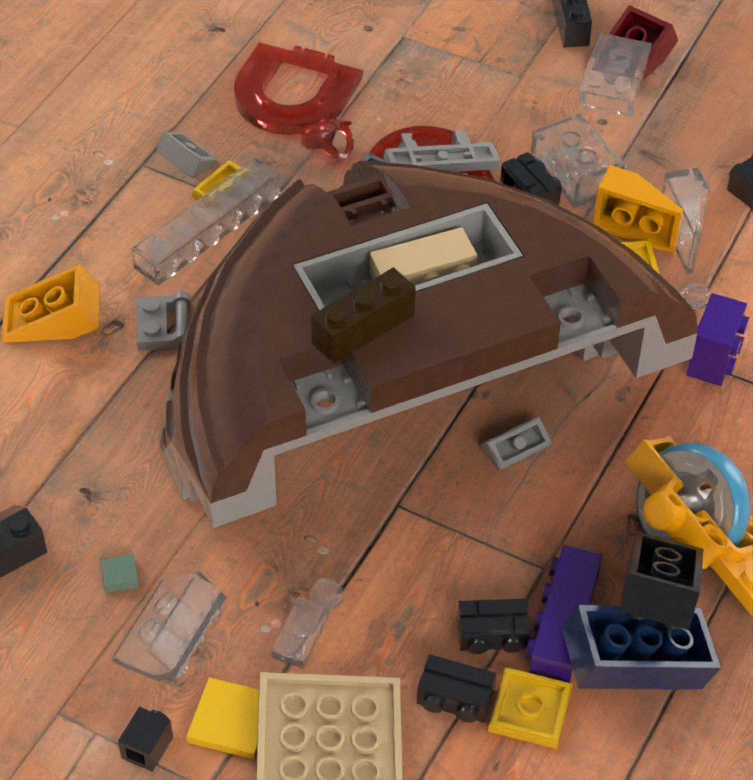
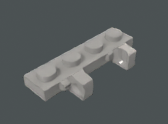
[384,130,501,172]

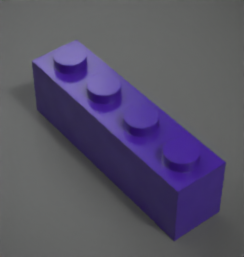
[525,545,602,683]

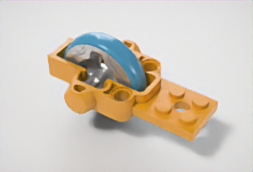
[624,435,753,617]

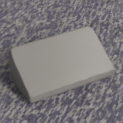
[157,132,218,177]
[480,417,553,471]

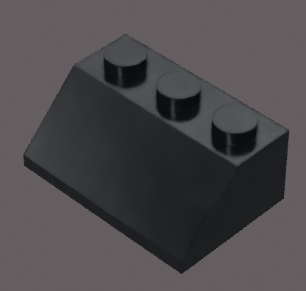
[0,505,47,578]

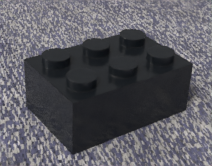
[619,531,704,630]

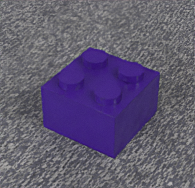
[686,293,750,386]

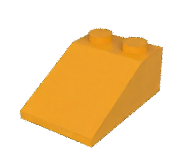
[593,165,683,254]
[1,264,100,343]

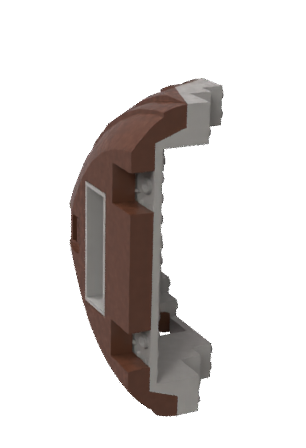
[160,161,698,528]

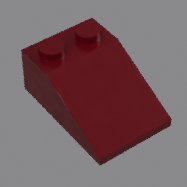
[585,5,678,92]

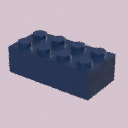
[562,605,721,689]

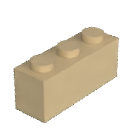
[369,227,477,286]

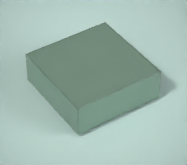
[100,554,139,593]

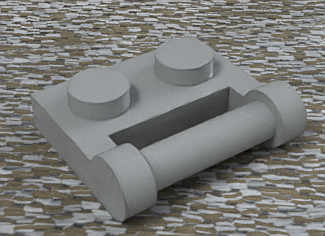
[136,291,190,350]

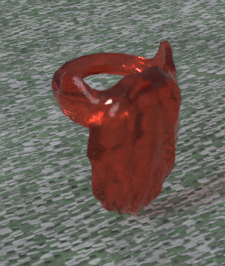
[300,119,354,160]

